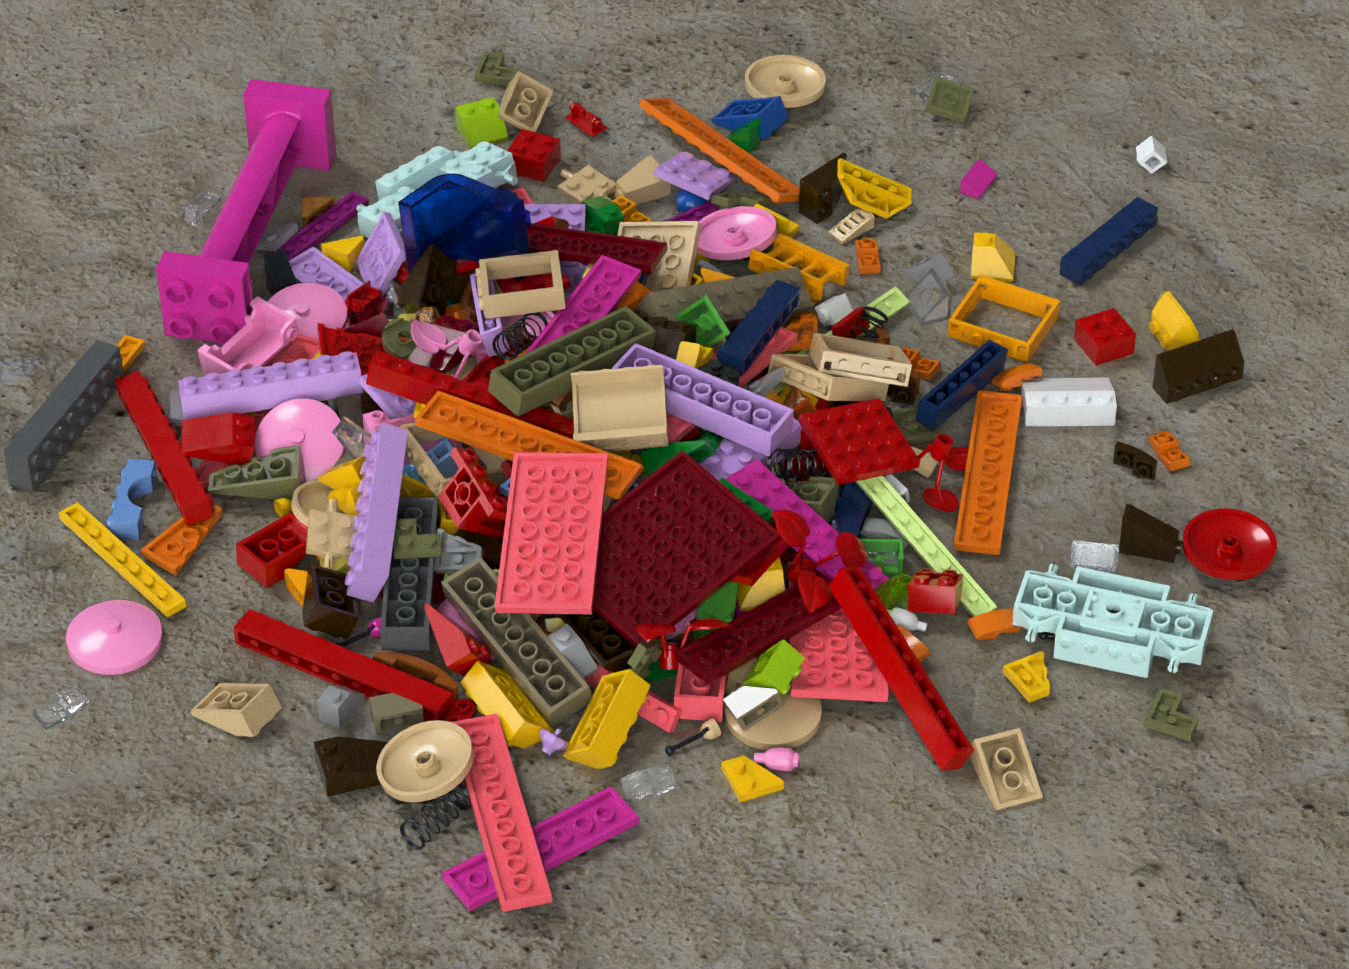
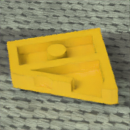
[1002,651,1050,703]
[721,755,784,803]

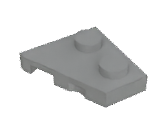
[256,223,299,252]
[742,367,786,397]
[434,528,484,574]

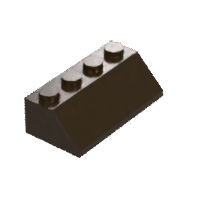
[615,309,696,360]
[1153,329,1244,404]
[557,610,636,673]

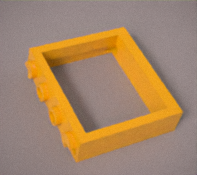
[948,275,1060,363]

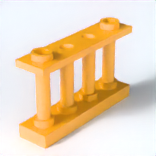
[748,233,850,301]

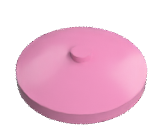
[697,206,777,260]
[268,283,348,339]
[255,398,346,482]
[66,600,163,675]

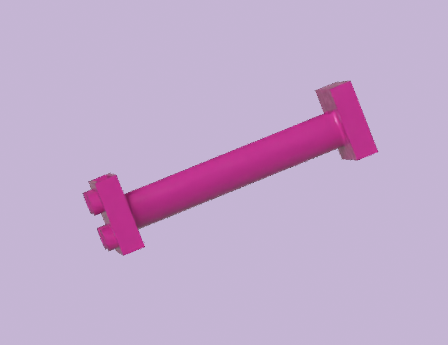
[156,79,336,345]

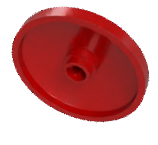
[1182,508,1277,580]

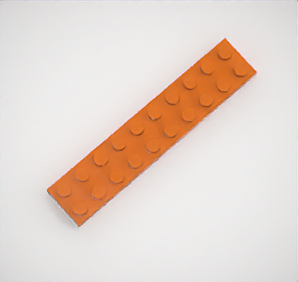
[639,98,800,204]
[954,390,1022,555]
[415,391,642,500]

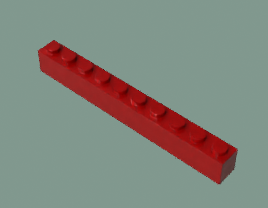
[366,351,574,439]
[114,370,214,527]
[828,566,974,771]
[234,609,454,722]

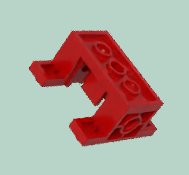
[438,447,513,539]

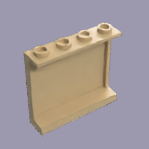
[570,365,668,452]

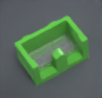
[860,539,903,576]

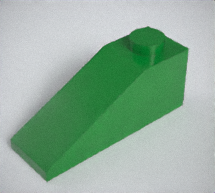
[581,196,624,235]
[640,440,716,477]

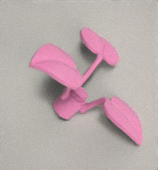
[411,318,487,379]

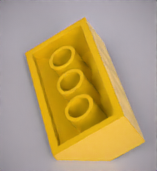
[460,661,555,749]
[563,669,651,769]

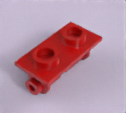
[565,103,607,137]
[345,280,382,316]

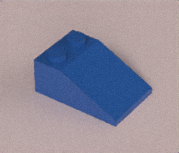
[711,96,789,140]

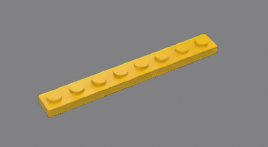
[59,502,187,618]

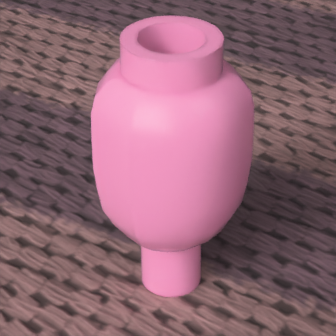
[754,748,800,772]

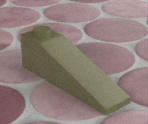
[208,445,306,499]
[783,476,839,523]

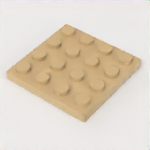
[617,221,701,292]

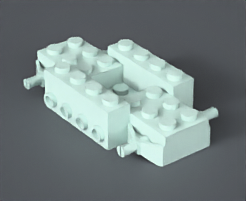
[357,141,518,241]
[1013,564,1213,678]

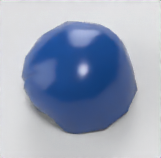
[675,189,707,213]

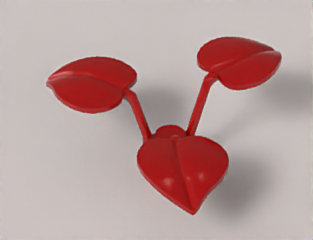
[917,434,969,512]
[771,510,869,613]
[636,618,733,670]

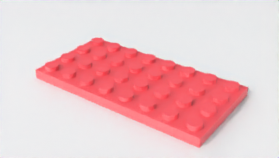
[495,452,609,615]
[787,561,889,702]

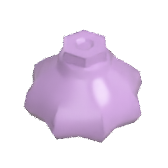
[539,728,568,755]

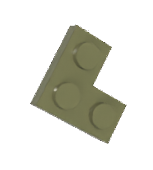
[474,51,519,87]
[711,191,770,209]
[393,518,442,559]
[627,639,662,680]
[1144,688,1199,741]

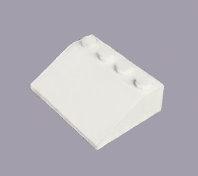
[1020,378,1117,426]

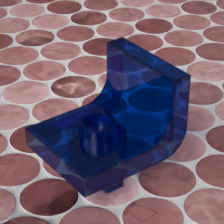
[398,173,531,281]

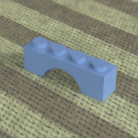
[107,459,157,540]

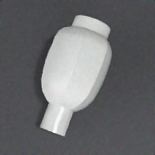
[887,607,927,633]

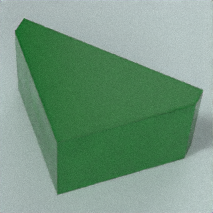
[727,118,761,153]

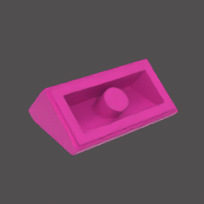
[960,159,997,199]

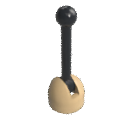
[665,718,721,755]

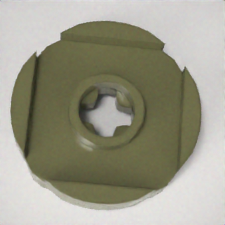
[381,318,417,360]

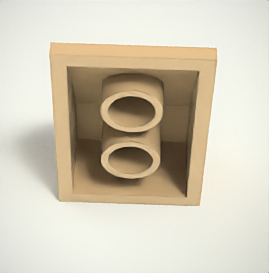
[498,71,553,132]
[190,683,282,737]
[970,728,1043,811]

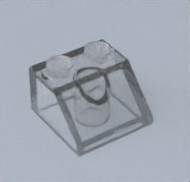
[1069,540,1119,574]

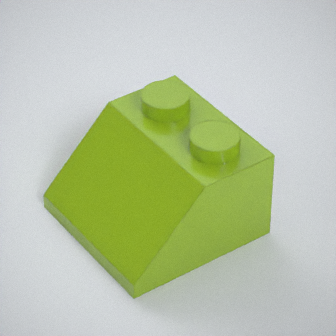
[455,97,509,149]
[738,639,805,696]

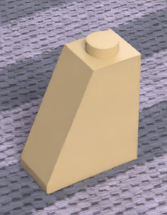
[615,155,671,205]

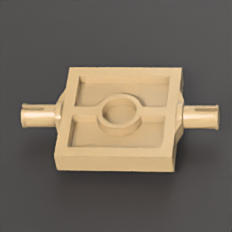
[558,165,616,204]
[306,499,356,570]

